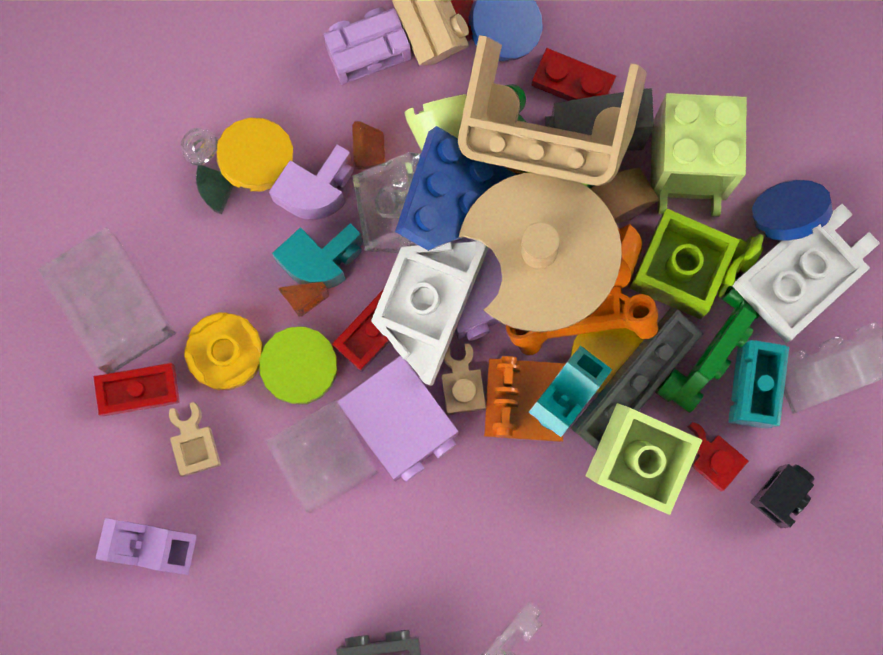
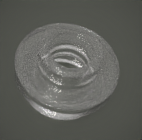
[181,128,218,165]

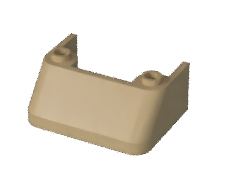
[458,35,647,186]

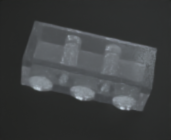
[784,322,883,414]

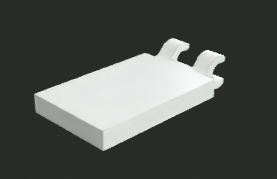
[733,204,880,344]

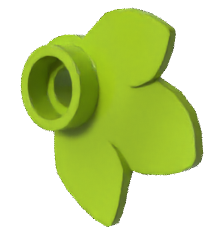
[718,233,764,298]

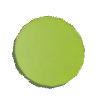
[259,327,338,405]

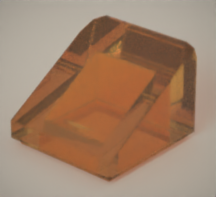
[352,121,385,170]
[278,282,329,317]

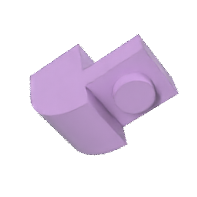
[269,144,354,219]
[96,518,197,575]

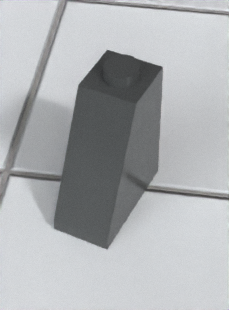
[545,88,654,151]

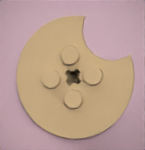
[459,172,622,332]

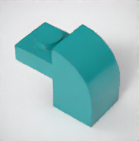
[272,223,364,290]
[529,345,612,437]

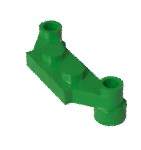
[655,274,760,413]

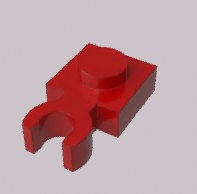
[687,422,749,492]

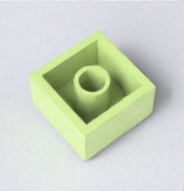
[585,403,702,515]

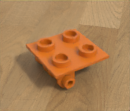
[484,356,566,442]

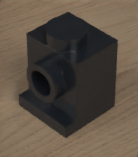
[750,464,815,528]

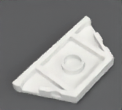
[371,240,488,386]

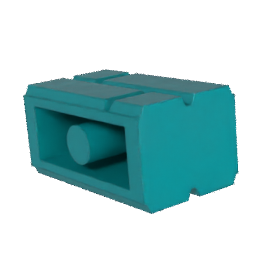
[728,340,789,429]

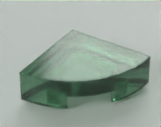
[196,164,234,215]

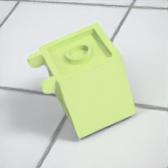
[650,93,747,217]

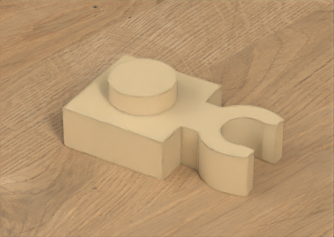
[441,343,486,415]
[169,402,221,477]

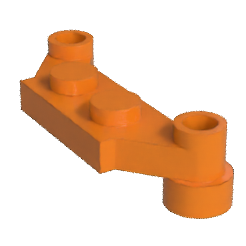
[506,286,659,355]

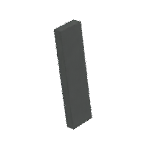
[571,307,704,450]

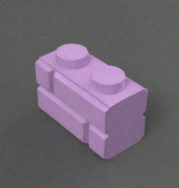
[323,8,411,85]

